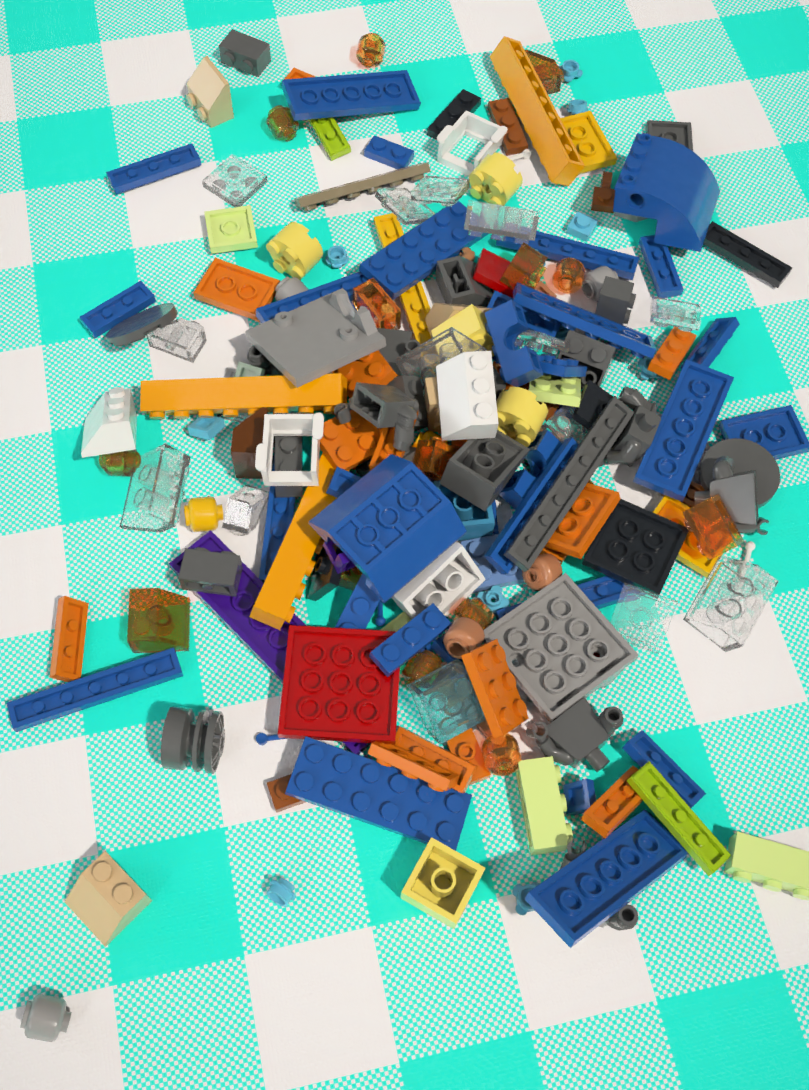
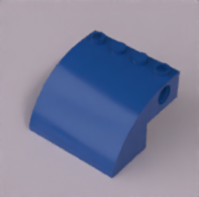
[613,133,720,252]

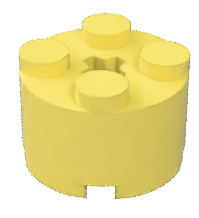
[469,152,523,210]
[266,222,323,280]
[496,387,548,447]

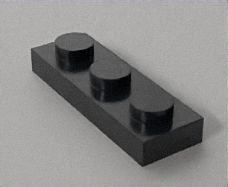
[427,89,481,140]

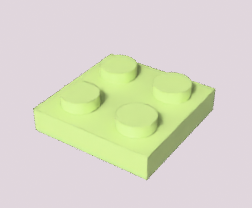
[204,205,258,254]
[528,373,581,407]

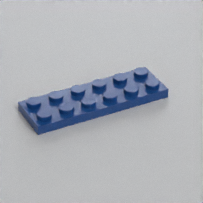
[281,70,421,121]
[359,200,490,300]
[513,282,657,359]
[633,359,734,502]
[285,736,472,851]
[525,809,689,949]

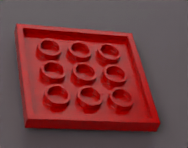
[278,625,400,745]

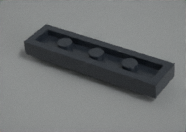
[703,221,793,288]

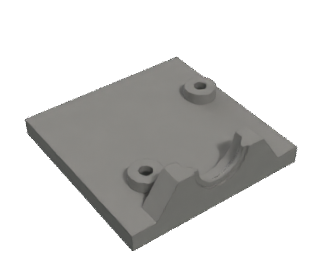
[245,288,386,388]
[483,573,639,723]

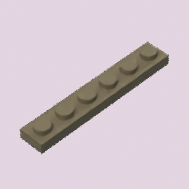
[294,162,431,211]

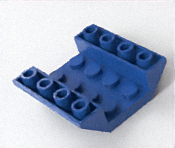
[309,454,467,604]

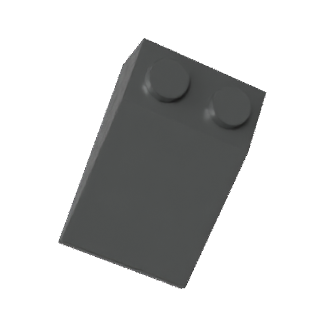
[440,430,530,511]

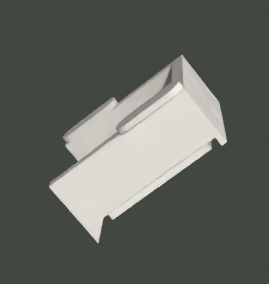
[437,111,508,176]
[255,413,324,486]

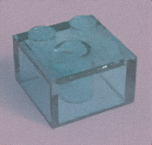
[407,659,486,745]

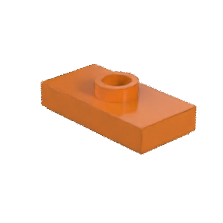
[442,722,491,785]

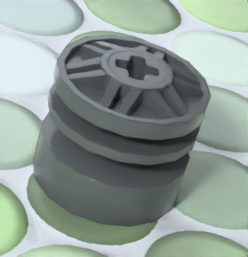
[161,706,225,774]

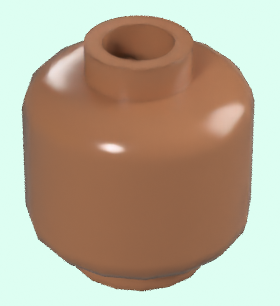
[522,553,562,591]
[443,617,485,659]

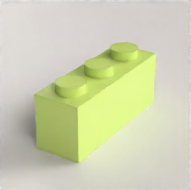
[515,756,573,856]
[724,831,809,900]

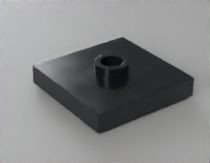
[572,380,621,447]
[307,546,342,601]

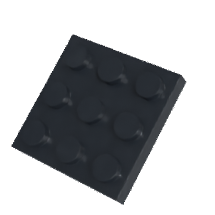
[582,499,689,598]

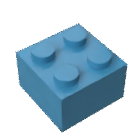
[433,480,495,541]

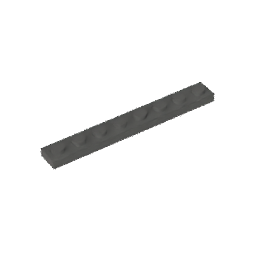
[504,396,635,572]

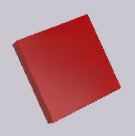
[472,248,525,298]

